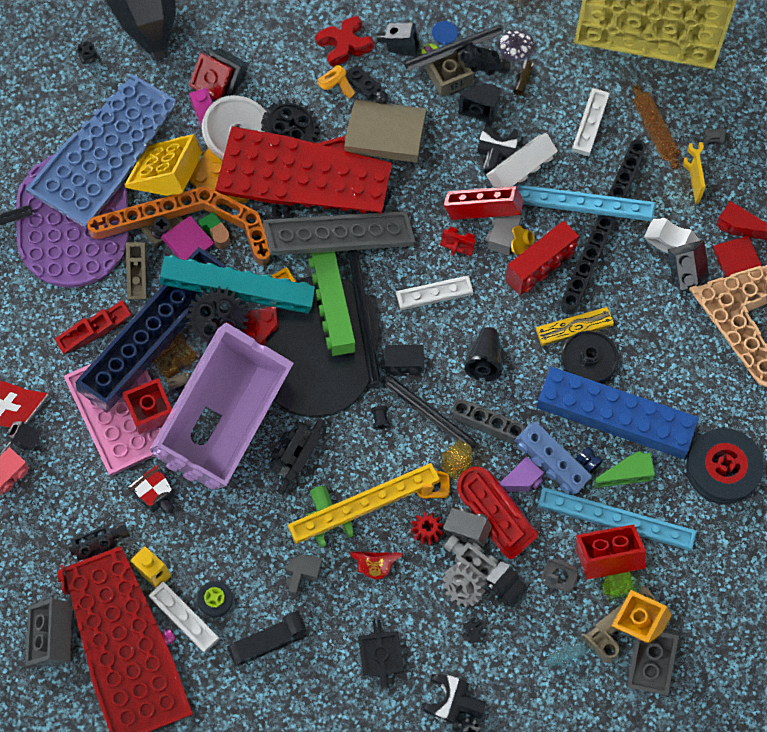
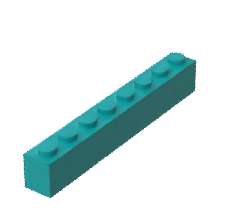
[159,255,315,314]

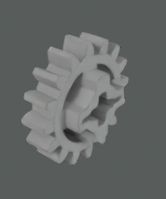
[442,563,485,607]

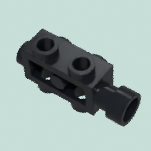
[460,44,511,76]
[68,521,130,561]

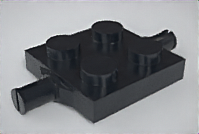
[358,619,404,689]

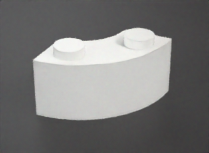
[644,218,700,253]

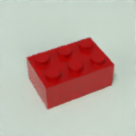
[576,524,646,580]

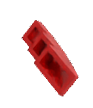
[55,300,134,355]

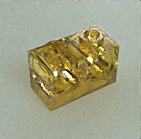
[441,439,473,481]

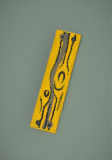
[536,307,614,346]

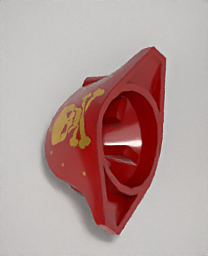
[350,551,403,579]

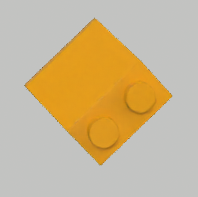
[612,591,672,644]

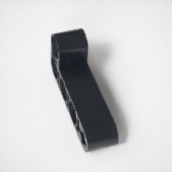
[227,611,308,667]

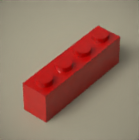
[444,186,524,220]

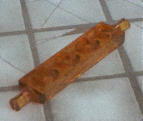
[632,85,679,169]

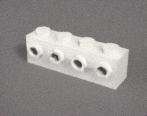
[486,133,558,188]

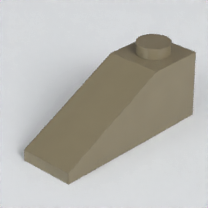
[126,242,148,299]

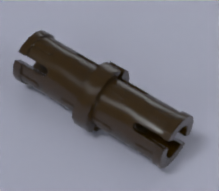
[513,60,534,96]

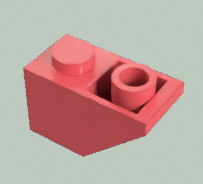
[0,447,29,496]

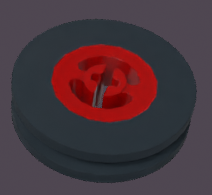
[686,428,764,504]

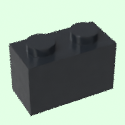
[385,345,424,376]

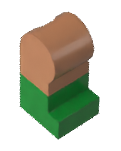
[198,212,230,249]

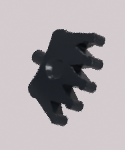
[462,617,485,644]

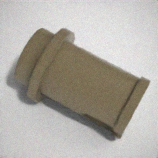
[166,371,190,391]

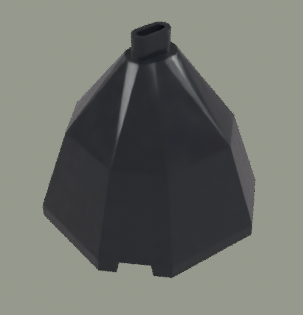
[104,0,176,61]

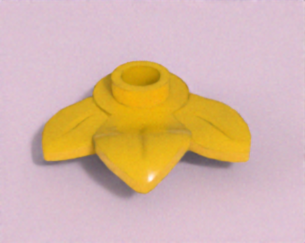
[511,226,535,255]

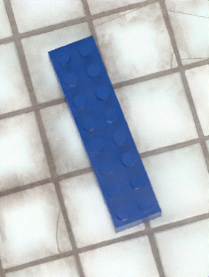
[536,366,699,459]

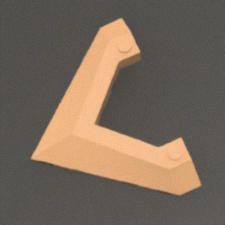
[689,265,767,387]

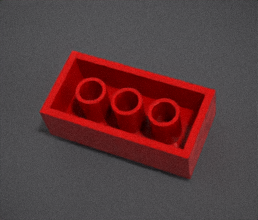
[505,220,579,296]

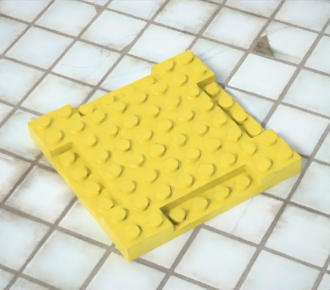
[574,0,737,69]

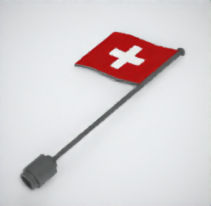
[0,381,53,456]

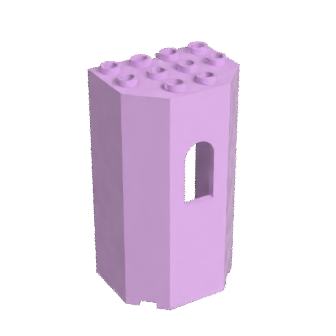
[149,323,293,490]

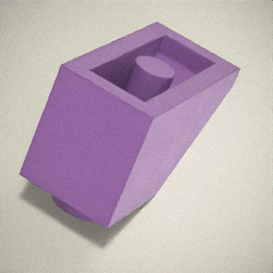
[500,457,544,492]

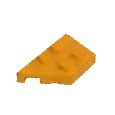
[189,148,247,205]

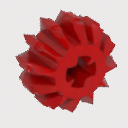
[411,511,444,546]

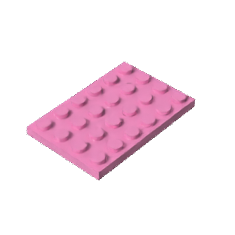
[64,364,163,477]

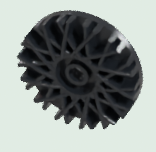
[561,330,619,384]

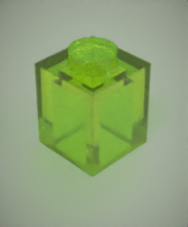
[602,572,635,601]

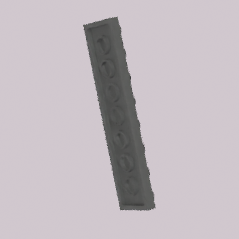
[263,211,415,256]

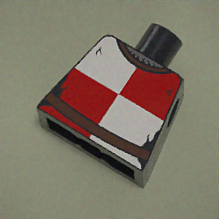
[128,464,175,514]

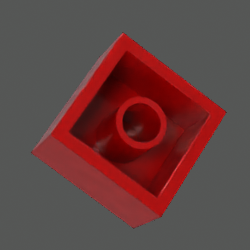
[122,378,172,434]

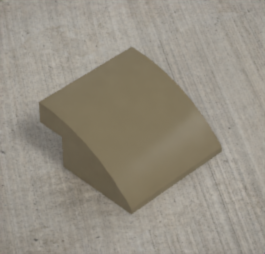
[344,99,427,163]

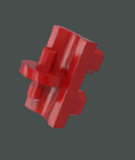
[440,227,476,256]

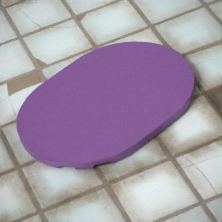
[16,154,129,288]

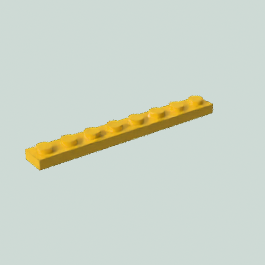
[287,463,440,544]

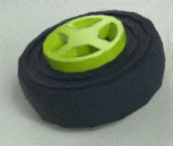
[197,581,233,617]

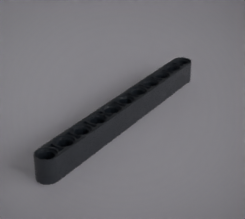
[561,139,646,315]

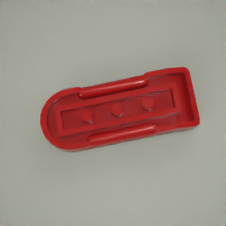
[457,467,539,559]

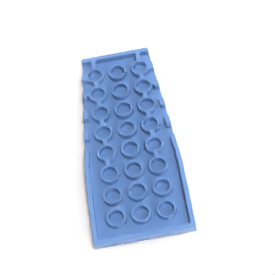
[26,74,176,228]

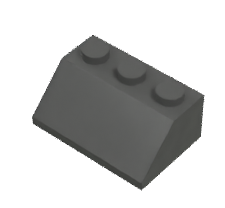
[25,598,73,667]

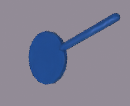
[432,21,458,46]

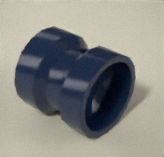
[575,447,603,474]

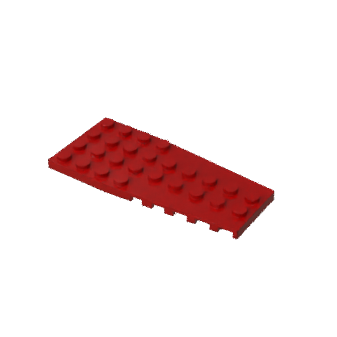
[215,126,392,215]
[64,547,193,732]

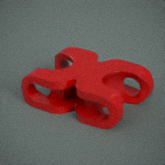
[315,16,375,67]

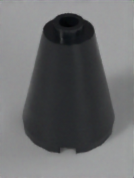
[464,327,503,381]

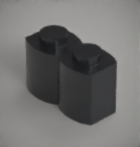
[486,561,528,608]

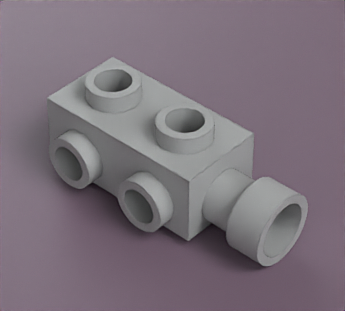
[444,535,498,586]

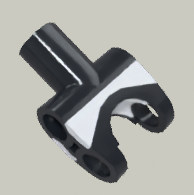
[477,122,518,175]
[421,674,487,724]

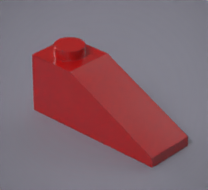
[716,201,767,240]

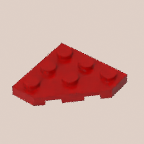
[224,306,279,346]

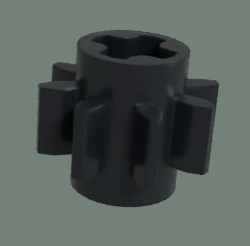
[453,715,481,732]

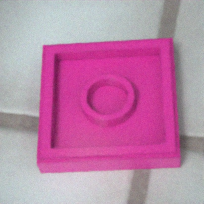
[161,216,214,260]

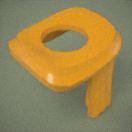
[317,65,355,99]
[417,470,450,498]

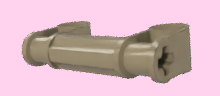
[582,586,658,663]

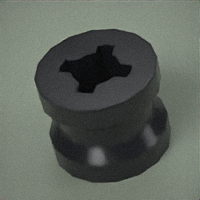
[77,41,97,64]

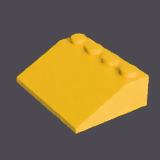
[125,134,203,196]

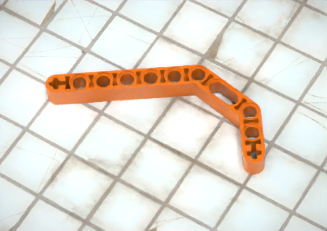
[87,187,271,265]

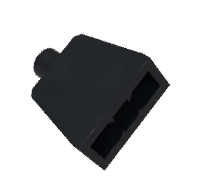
[377,23,420,57]

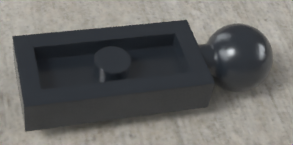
[345,65,389,104]

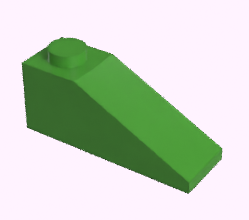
[593,451,655,488]

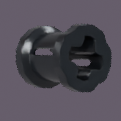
[151,216,170,239]
[371,405,390,430]

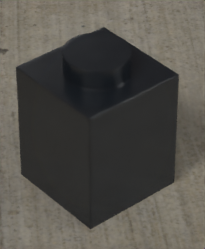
[5,421,41,450]

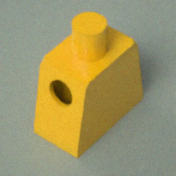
[130,546,172,588]

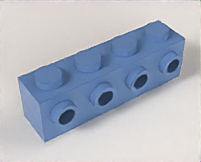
[515,421,592,495]

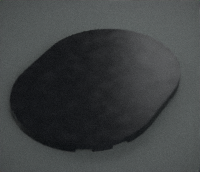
[263,276,379,418]

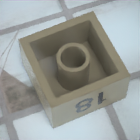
[425,51,474,97]

